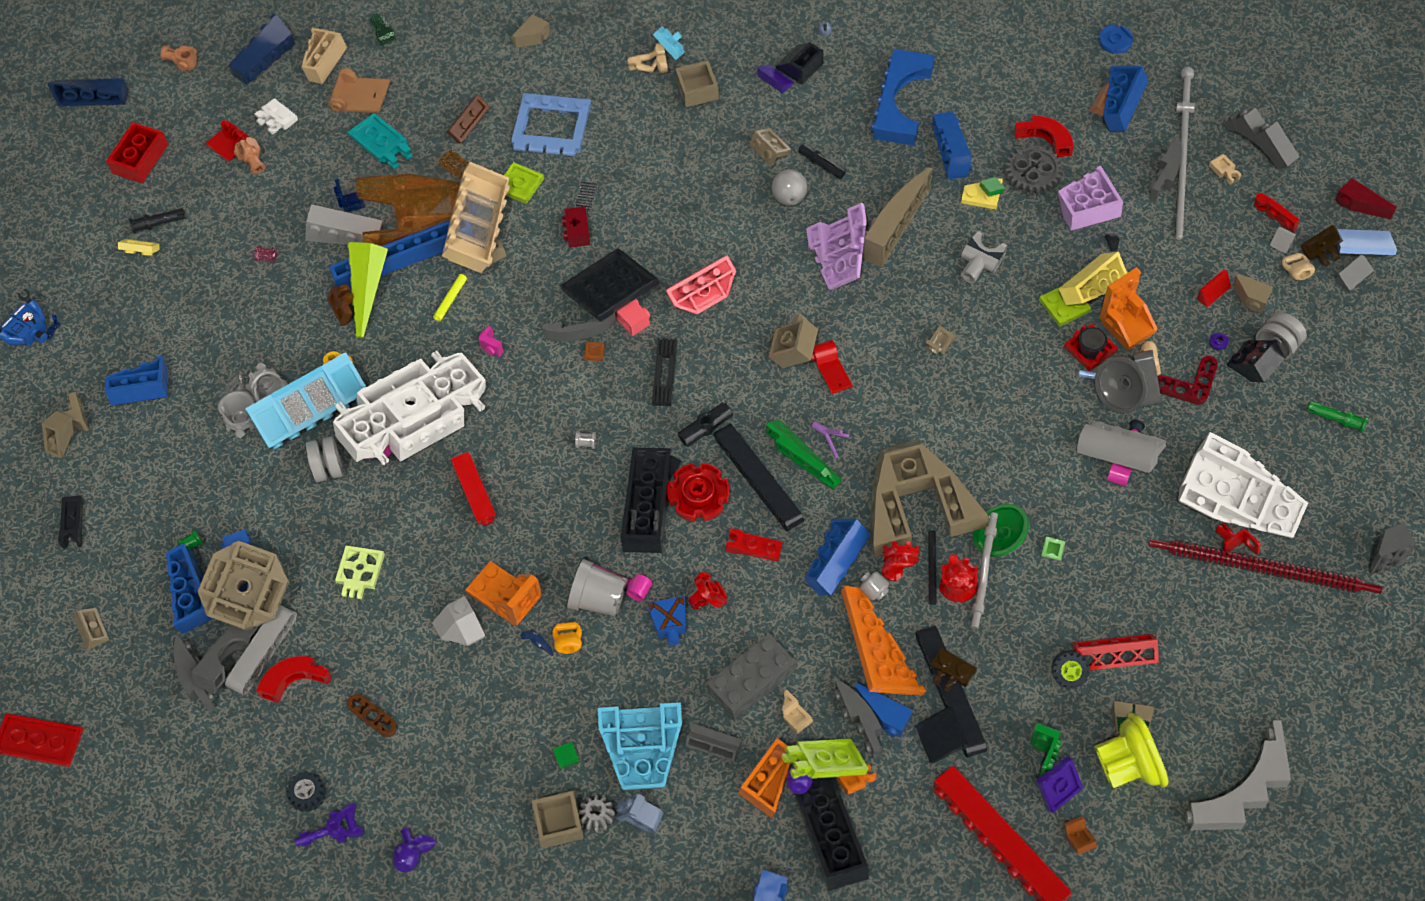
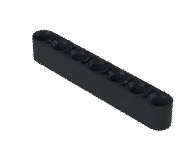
[713,423,804,532]
[915,625,987,758]

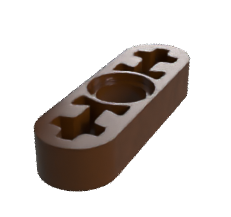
[347,694,397,738]

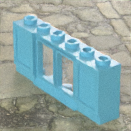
[245,352,366,449]

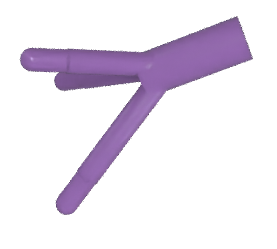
[812,421,849,458]

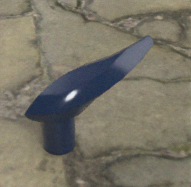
[521,630,554,656]

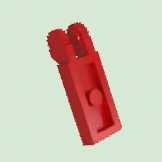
[1254,192,1299,233]

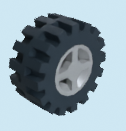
[286,771,326,812]

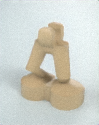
[627,43,668,74]

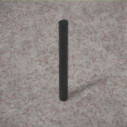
[928,530,937,605]

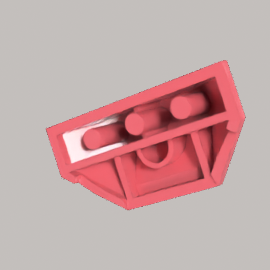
[665,255,736,314]

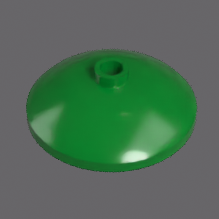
[973,504,1029,557]

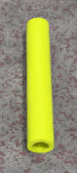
[433,274,467,321]

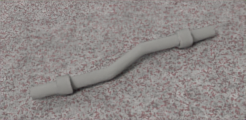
[971,513,998,629]

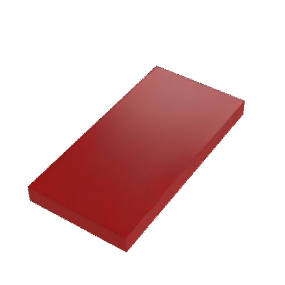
[0,713,84,767]

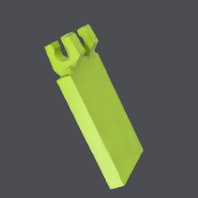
[782,739,869,779]

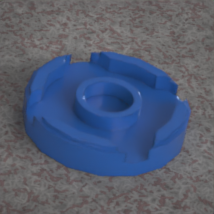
[1098,25,1133,54]

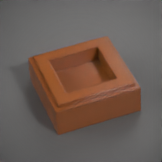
[584,342,605,361]

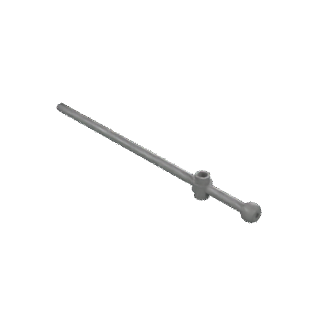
[1176,67,1195,240]

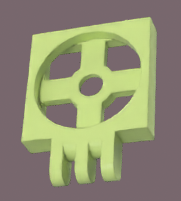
[335,546,385,599]

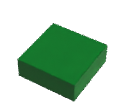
[979,177,1005,197]
[553,742,580,770]

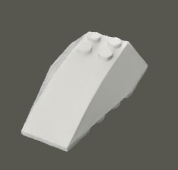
[1178,432,1308,538]

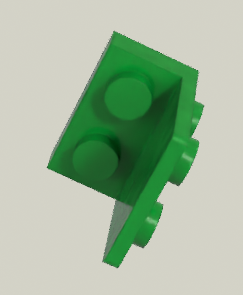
[1030,723,1062,778]

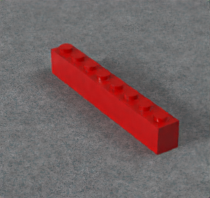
[933,766,1072,901]

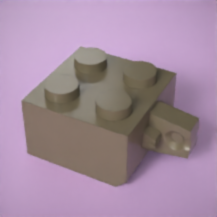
[769,313,818,368]

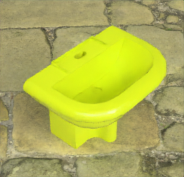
[1094,713,1169,788]

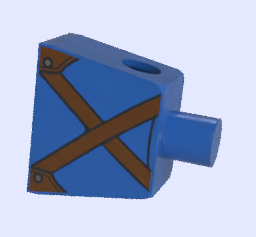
[647,596,686,646]

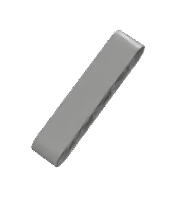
[225,605,297,695]

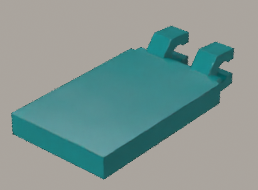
[348,113,413,170]

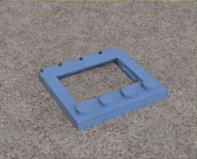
[511,93,591,157]

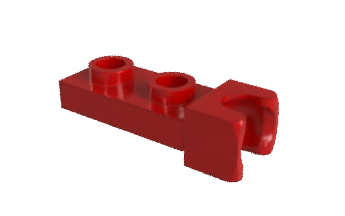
[725,529,782,562]

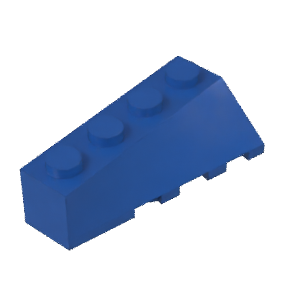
[1103,66,1148,131]
[804,519,871,596]

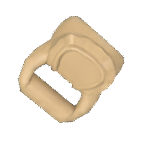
[1281,253,1315,280]
[1140,341,1161,376]

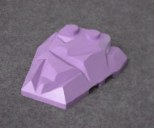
[806,203,866,290]

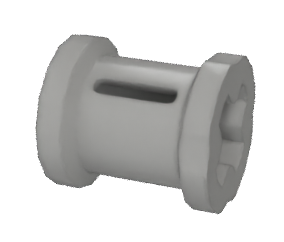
[575,431,596,449]

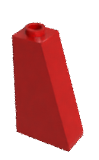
[451,452,496,526]

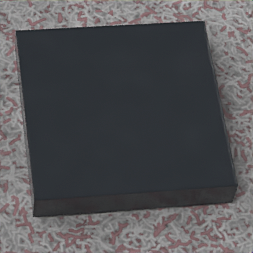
[915,707,968,764]

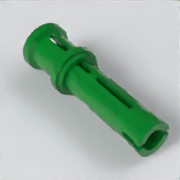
[1307,400,1369,433]

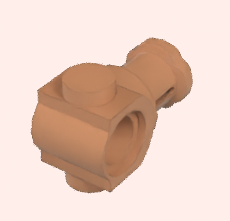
[161,46,197,71]
[234,137,266,175]

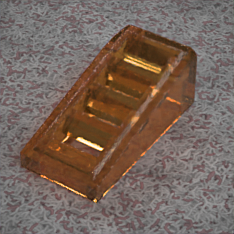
[439,149,469,179]

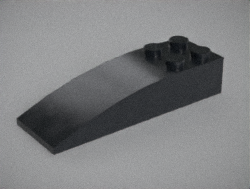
[621,447,671,553]
[794,777,869,891]

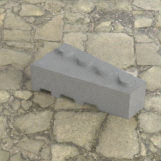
[305,204,382,245]

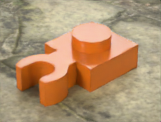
[837,764,877,795]

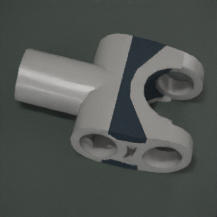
[961,232,1008,283]

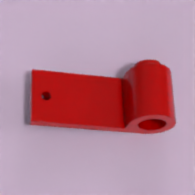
[811,339,853,394]

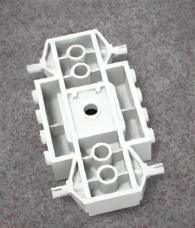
[333,351,486,465]

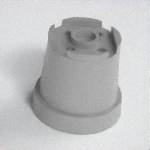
[567,559,627,617]

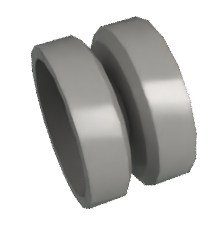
[1256,312,1307,360]
[306,436,343,483]

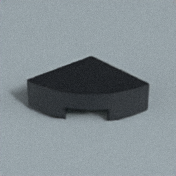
[1105,233,1120,251]

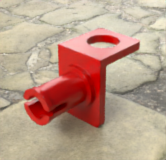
[1216,523,1260,555]

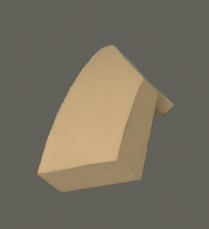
[782,690,813,734]

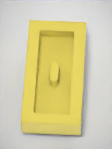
[118,239,160,255]

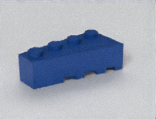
[932,111,972,180]

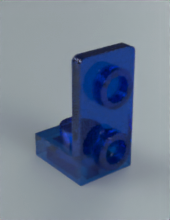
[333,179,366,213]

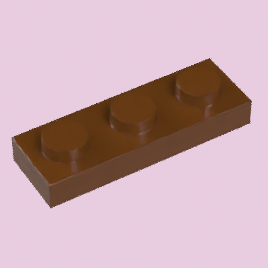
[446,95,490,144]

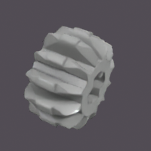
[578,795,615,832]

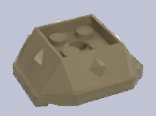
[198,541,289,630]

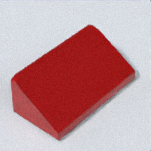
[1197,269,1231,307]

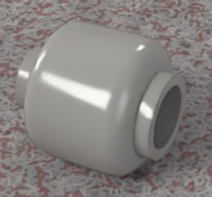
[860,571,889,601]

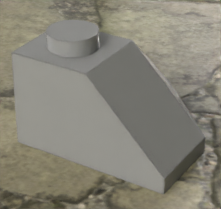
[432,596,486,646]

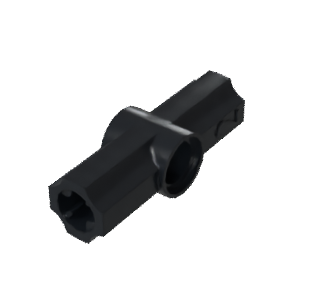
[678,402,733,447]

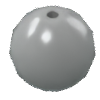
[771,169,808,206]

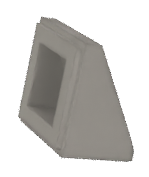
[1270,227,1296,253]

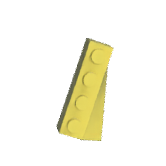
[1059,252,1127,305]

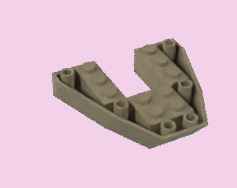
[869,440,989,557]

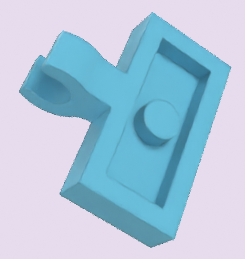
[653,26,685,60]

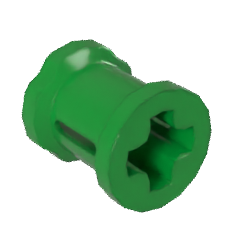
[177,530,203,550]

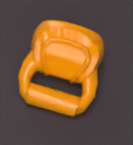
[552,622,582,654]

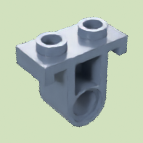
[615,794,664,833]

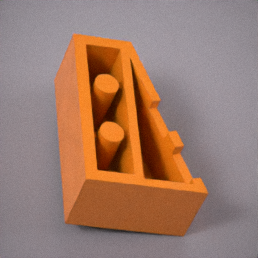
[738,738,790,818]

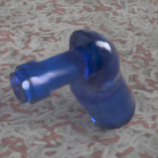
[46,315,60,339]

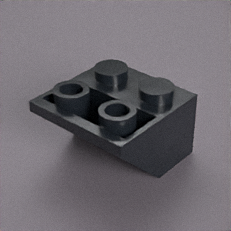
[775,42,824,84]
[1226,340,1286,382]

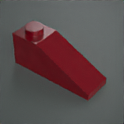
[1335,178,1397,220]

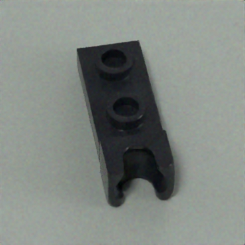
[58,495,83,549]

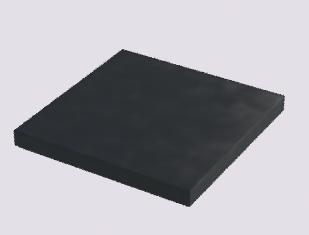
[560,248,659,322]

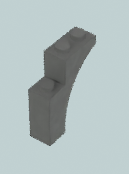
[1223,107,1300,169]

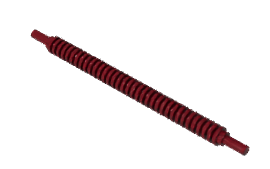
[1148,539,1383,594]

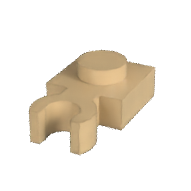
[1209,154,1241,184]

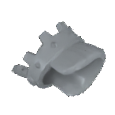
[245,363,288,403]
[217,390,256,438]

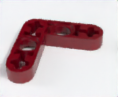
[1157,356,1218,405]

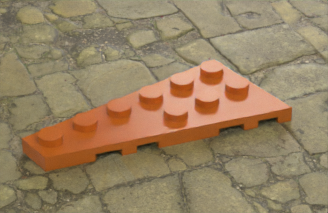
[841,586,926,696]

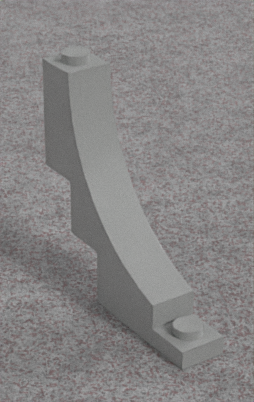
[1185,720,1291,830]

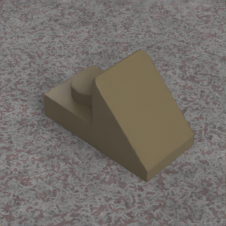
[62,392,89,431]

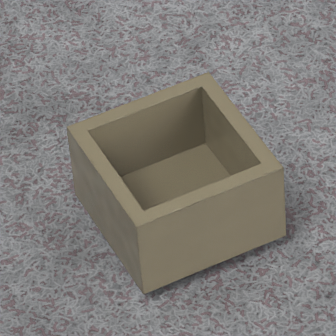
[675,61,719,107]
[532,791,584,849]

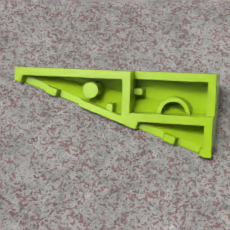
[347,242,388,339]

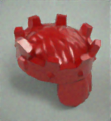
[881,541,920,581]
[939,553,978,603]

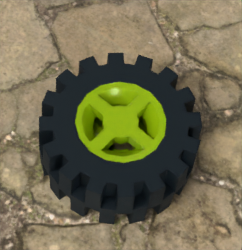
[1052,650,1090,689]

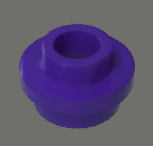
[1209,333,1229,350]

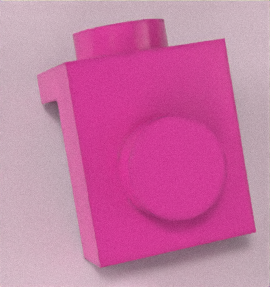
[479,326,504,357]

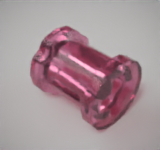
[254,245,277,264]

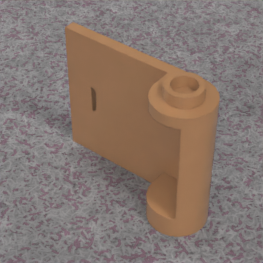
[328,68,390,113]

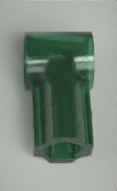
[369,13,397,46]

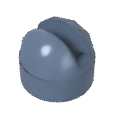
[818,22,832,36]

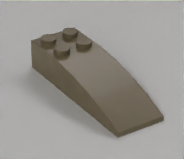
[863,167,932,267]

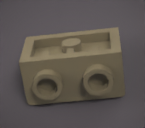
[749,128,791,166]

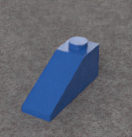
[855,683,913,738]

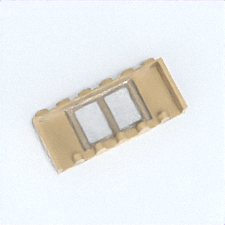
[442,162,510,273]

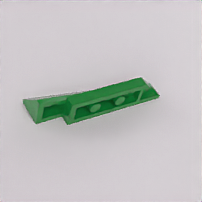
[766,420,842,490]

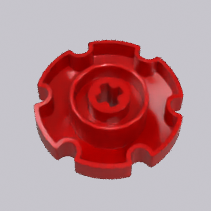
[667,463,729,522]

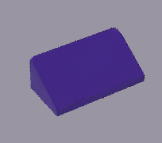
[757,65,794,94]

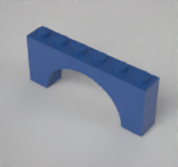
[871,49,935,146]

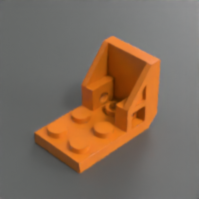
[1100,267,1158,351]
[465,561,542,625]

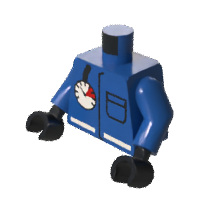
[0,288,48,346]

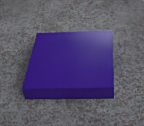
[1036,756,1083,813]

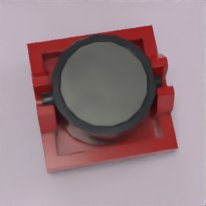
[1064,324,1118,372]

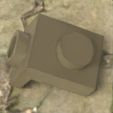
[925,326,956,355]

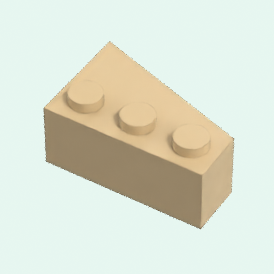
[302,28,347,84]

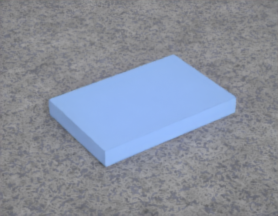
[1337,229,1397,255]

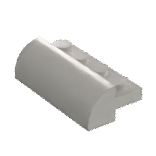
[1077,421,1166,473]

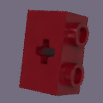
[562,206,590,248]

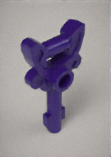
[295,803,364,847]

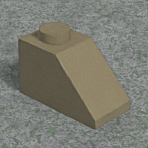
[512,14,550,48]
[1233,274,1273,313]
[42,411,73,458]

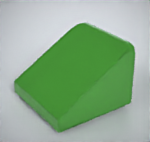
[1041,536,1065,561]

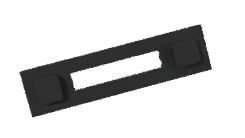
[652,338,677,406]

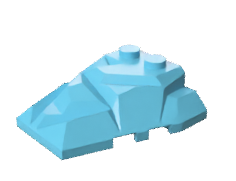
[598,702,682,790]

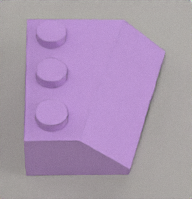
[1058,165,1123,231]

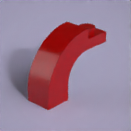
[1014,116,1074,158]
[256,656,332,703]

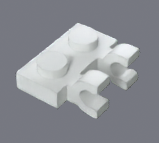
[255,98,298,135]

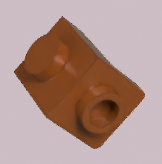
[1064,816,1097,855]

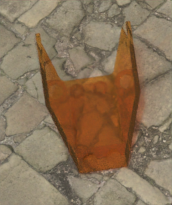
[355,173,470,246]

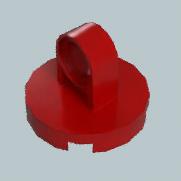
[688,571,727,610]

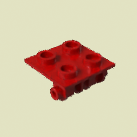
[205,120,250,162]

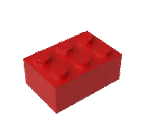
[106,122,168,183]

